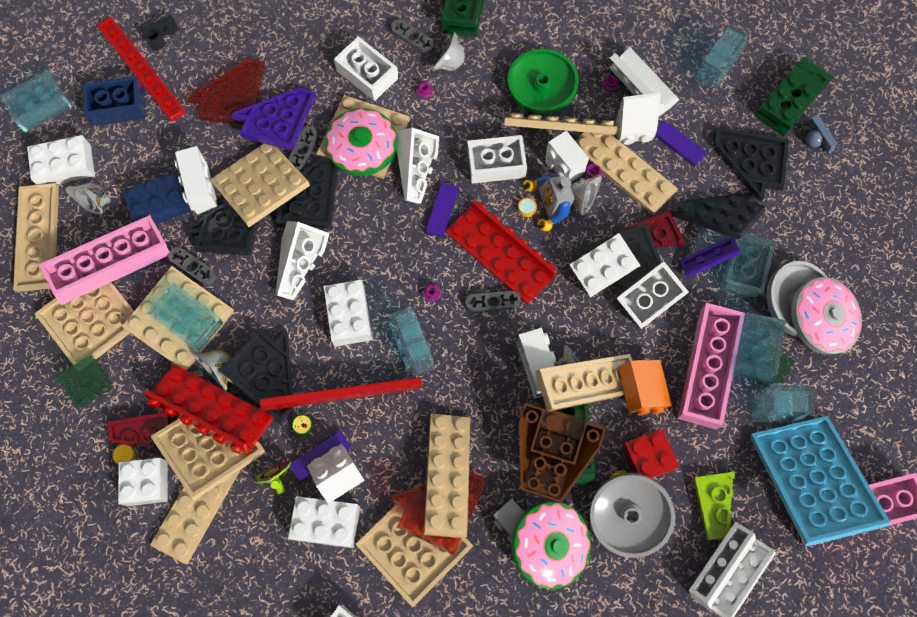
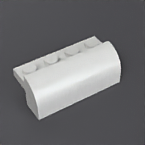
[609,47,679,116]
[689,522,776,617]

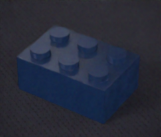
[83,76,146,126]
[123,172,192,225]

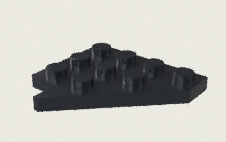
[713,127,789,201]
[276,158,338,228]
[670,192,765,240]
[185,201,260,255]
[575,223,662,288]
[219,329,294,424]

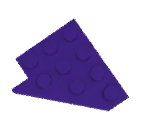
[232,88,316,151]

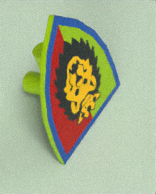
[253,459,292,495]

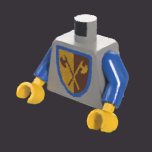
[523,174,574,232]

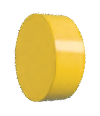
[113,444,135,464]

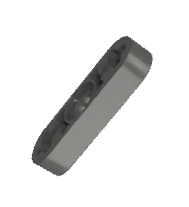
[391,20,434,55]
[288,126,318,173]
[168,247,216,285]
[465,291,521,313]

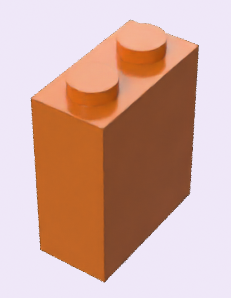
[618,360,672,415]

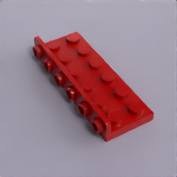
[446,200,557,305]
[144,364,273,455]

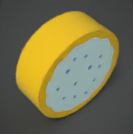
[518,198,537,217]

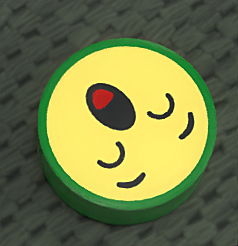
[292,415,313,435]

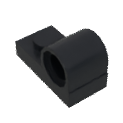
[140,15,179,51]

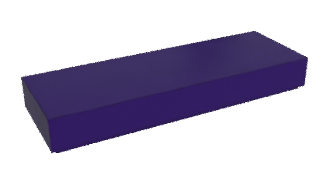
[655,120,707,167]
[426,183,459,238]
[679,237,741,278]
[290,431,351,482]

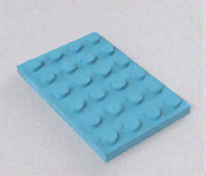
[750,416,890,546]

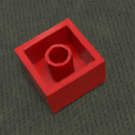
[621,429,679,478]

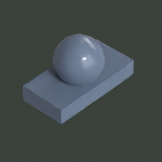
[805,115,837,153]

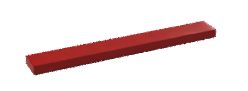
[97,17,186,122]
[260,377,422,411]

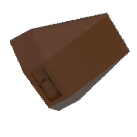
[519,403,606,502]

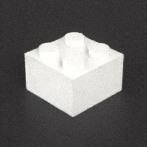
[545,131,589,182]
[307,444,364,504]
[118,458,168,506]

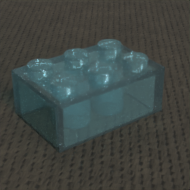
[694,24,748,91]
[0,70,73,133]
[719,233,776,300]
[147,283,223,352]
[388,306,435,377]
[733,312,787,383]
[750,383,814,423]

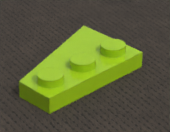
[693,472,735,540]

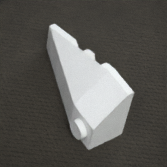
[397,128,439,204]
[276,221,329,300]

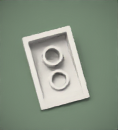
[615,92,661,145]

